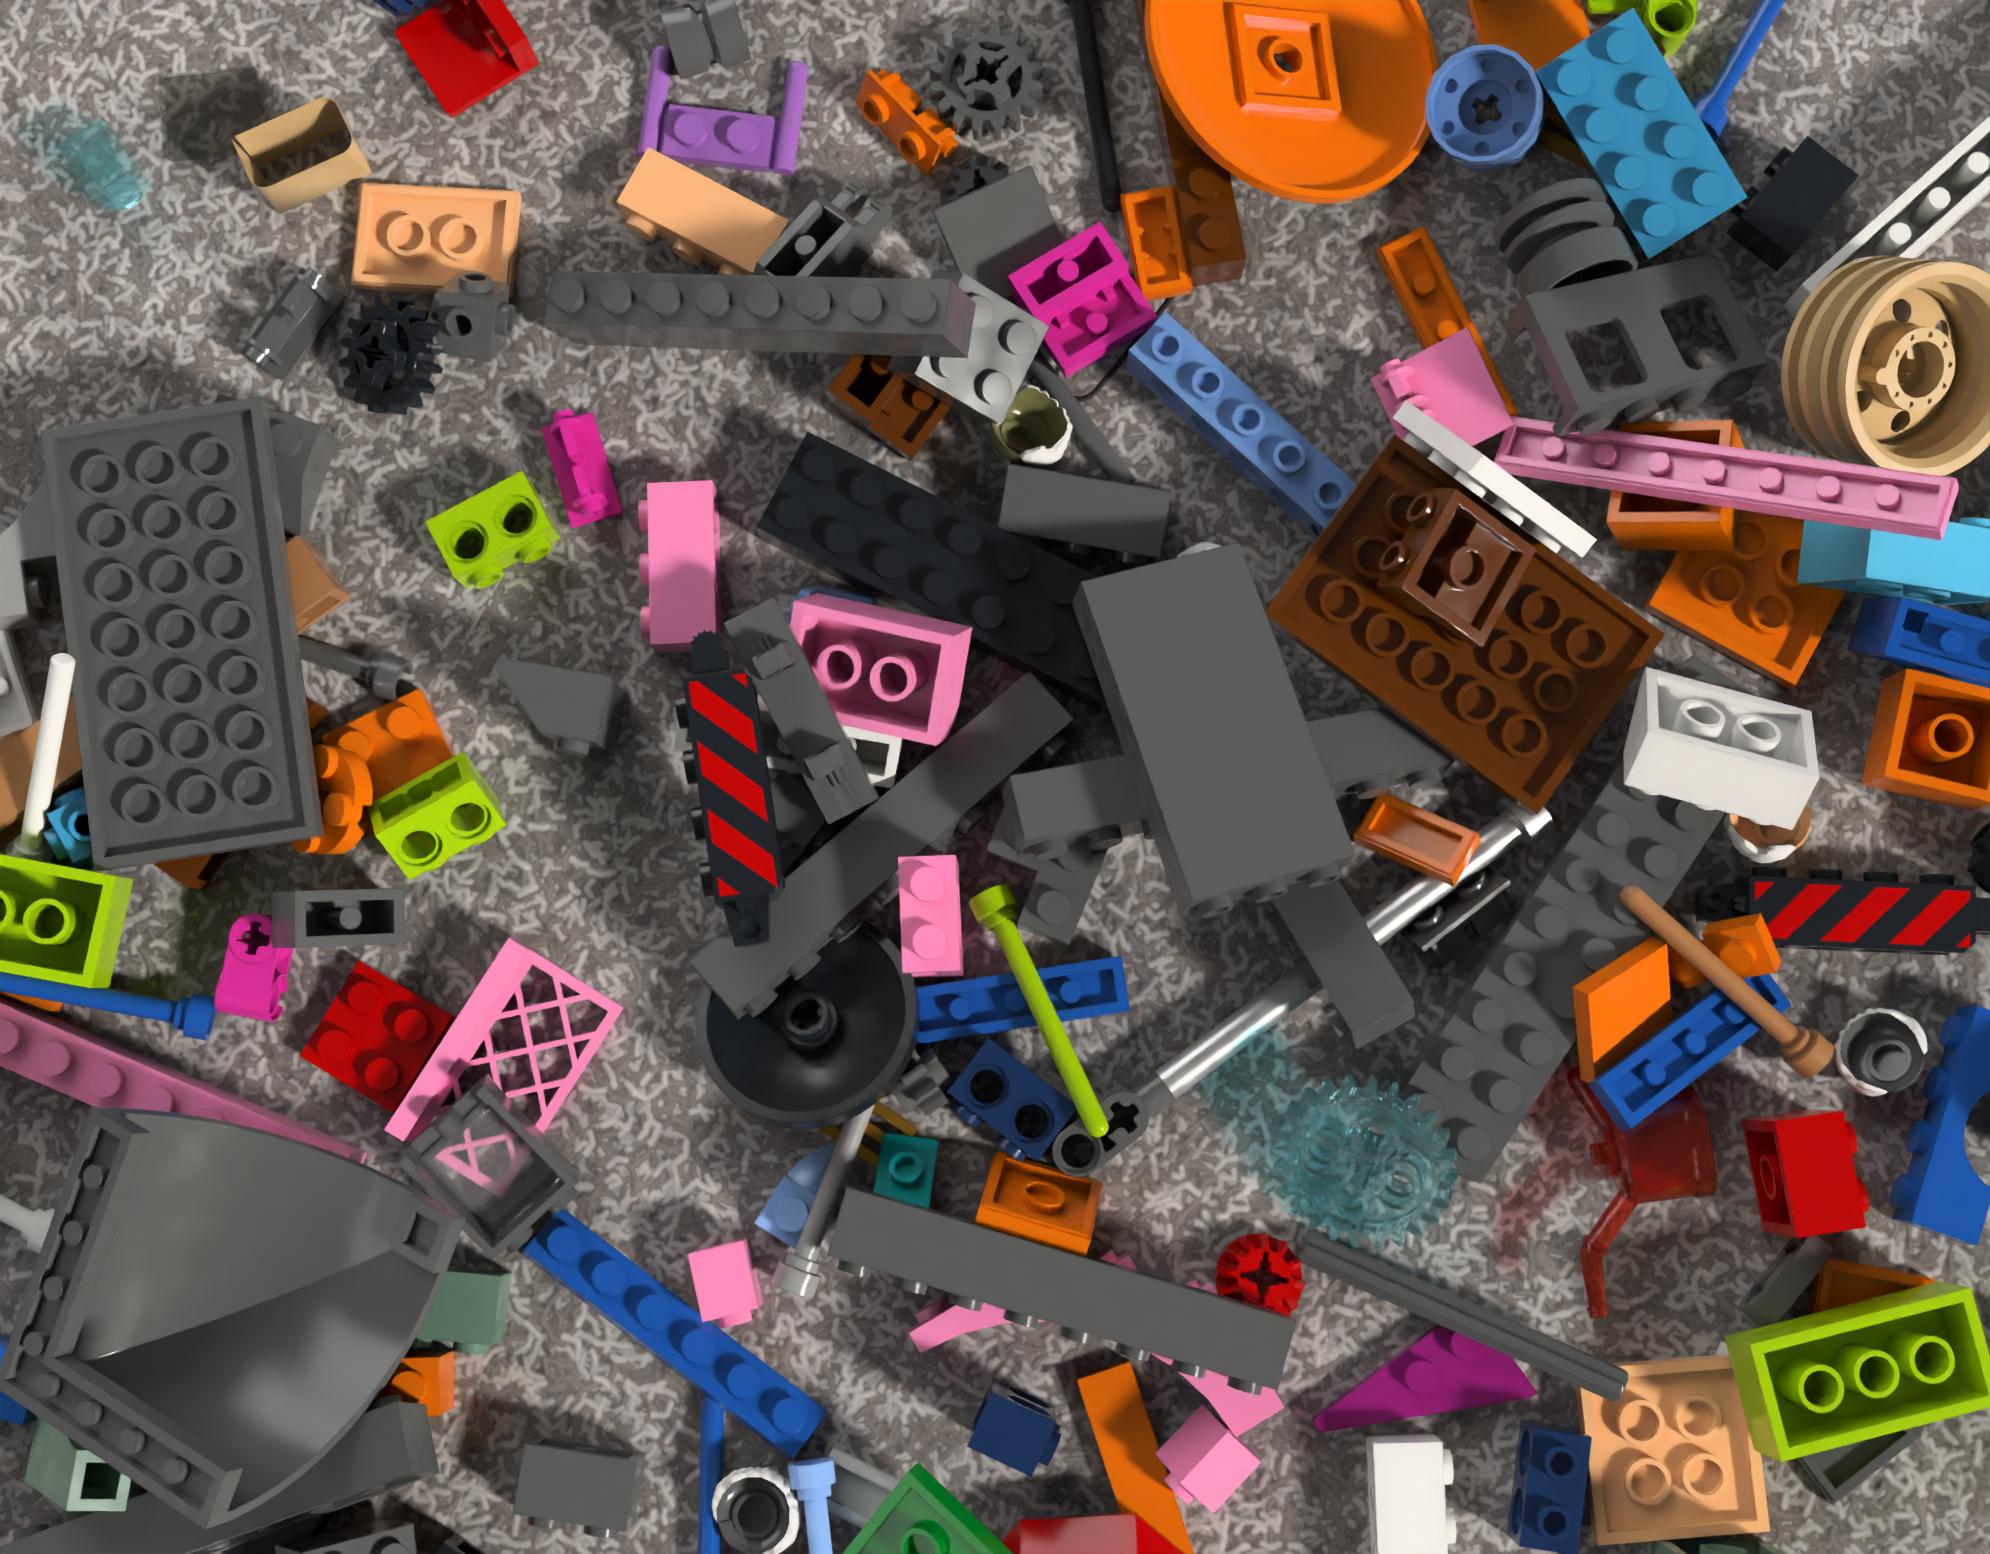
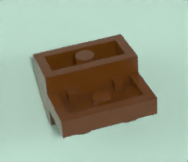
[826,354,951,461]

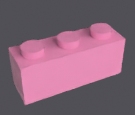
[638,480,722,653]

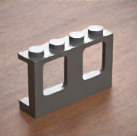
[1504,253,1768,437]

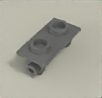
[240,267,346,382]
[1400,867,1518,970]

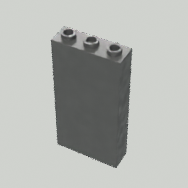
[1072,542,1356,918]

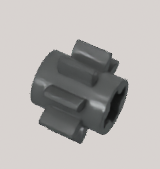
[890,1048,954,1117]

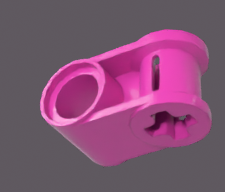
[215,914,293,1023]

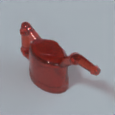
[1567,1066,1717,1319]

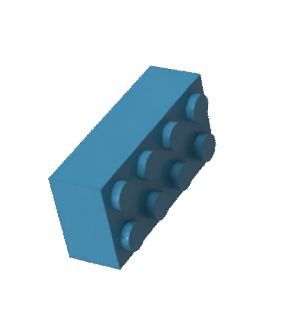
[1535,8,1747,260]

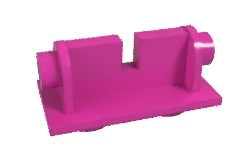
[541,409,624,529]

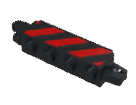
[675,630,786,948]
[1695,867,1990,955]

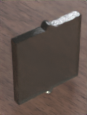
[162,68,265,162]

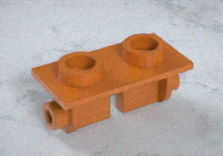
[855,69,959,177]

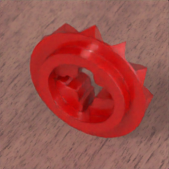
[1215,1233,1306,1315]

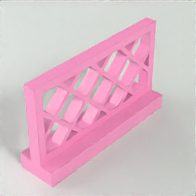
[384,936,624,1198]

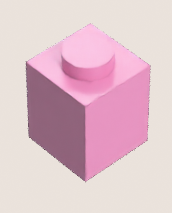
[688,1238,763,1328]
[1155,1403,1261,1514]

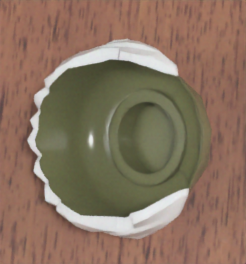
[989,385,1073,467]

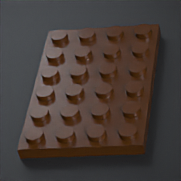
[1265,434,1665,816]

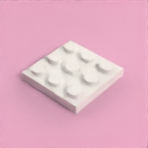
[1393,400,1597,558]

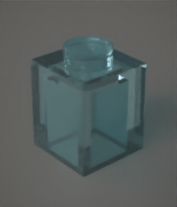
[57,116,153,214]

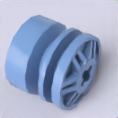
[1426,44,1546,172]

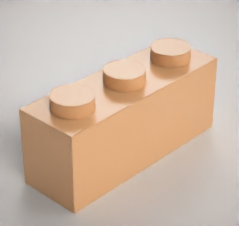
[616,147,790,275]

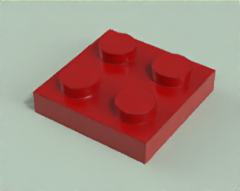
[300,960,456,1113]

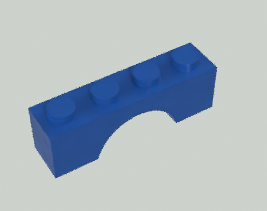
[1890,1006,1990,1246]

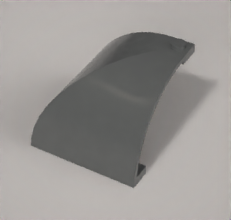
[0,1108,466,1530]

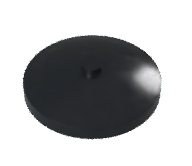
[696,919,920,1129]

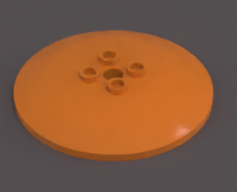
[1144,0,1438,204]

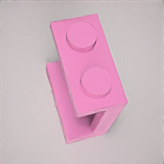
[898,855,964,978]

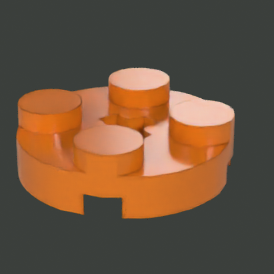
[292,744,373,855]

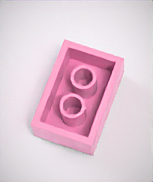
[783,593,972,746]

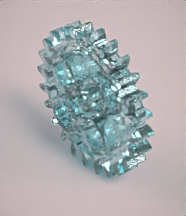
[1270,1074,1458,1250]

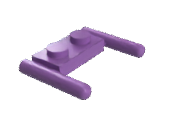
[637,45,808,176]

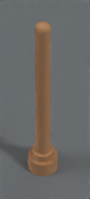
[1620,885,1834,1078]

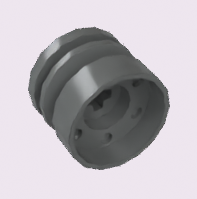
[1494,178,1638,299]

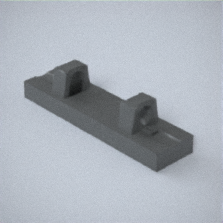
[723,597,880,825]

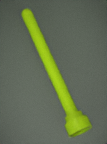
[969,884,1109,1138]

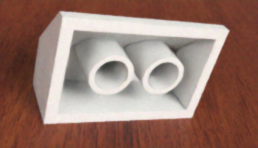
[1623,667,1820,830]

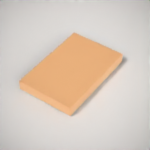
[351,183,521,298]

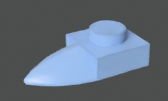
[754,1142,836,1250]

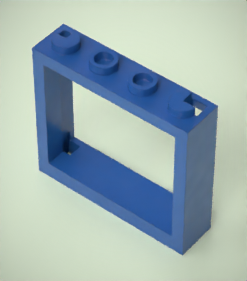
[1847,597,1990,688]

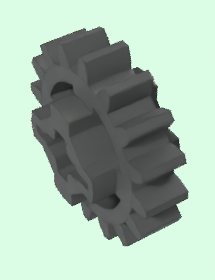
[929,22,1043,141]

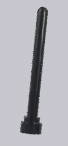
[1064,0,1122,212]

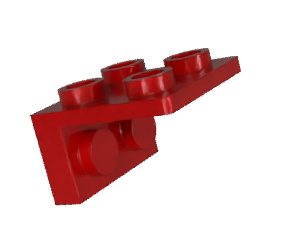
[395,0,539,118]

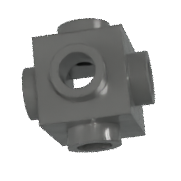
[431,271,515,363]

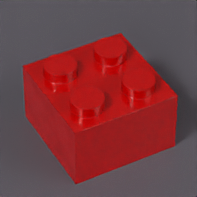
[1741,1109,1869,1238]

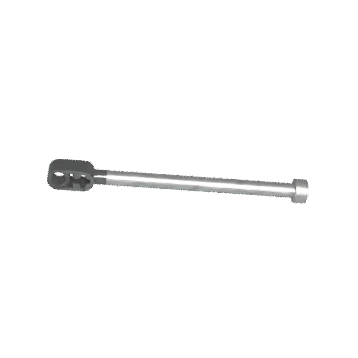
[1052,797,1555,1177]

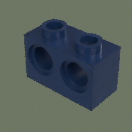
[947,1038,1077,1162]
[967,1378,1061,1477]
[1507,1419,1592,1554]

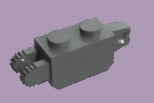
[753,180,894,277]

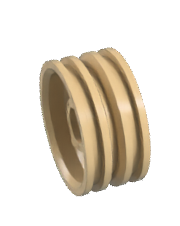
[1781,255,1990,476]

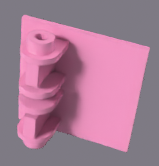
[1370,327,1514,464]

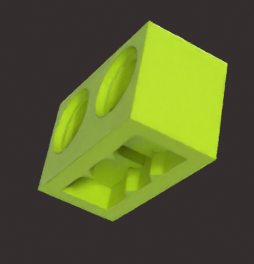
[425,471,561,589]
[367,751,507,881]

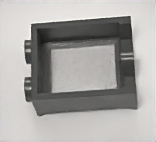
[398,1073,579,1260]

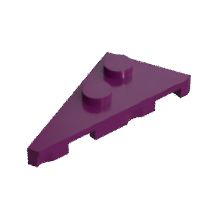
[1311,1324,1538,1433]

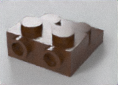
[1376,488,1537,647]

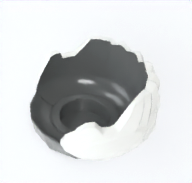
[1834,1008,1927,1097]
[712,1466,802,1554]

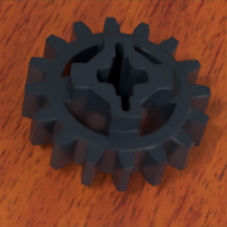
[339,295,444,415]

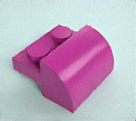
[1008,222,1157,379]

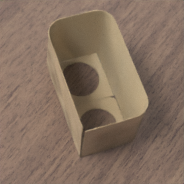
[231,98,372,214]

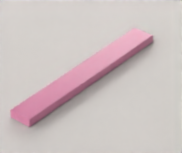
[1494,416,1959,540]

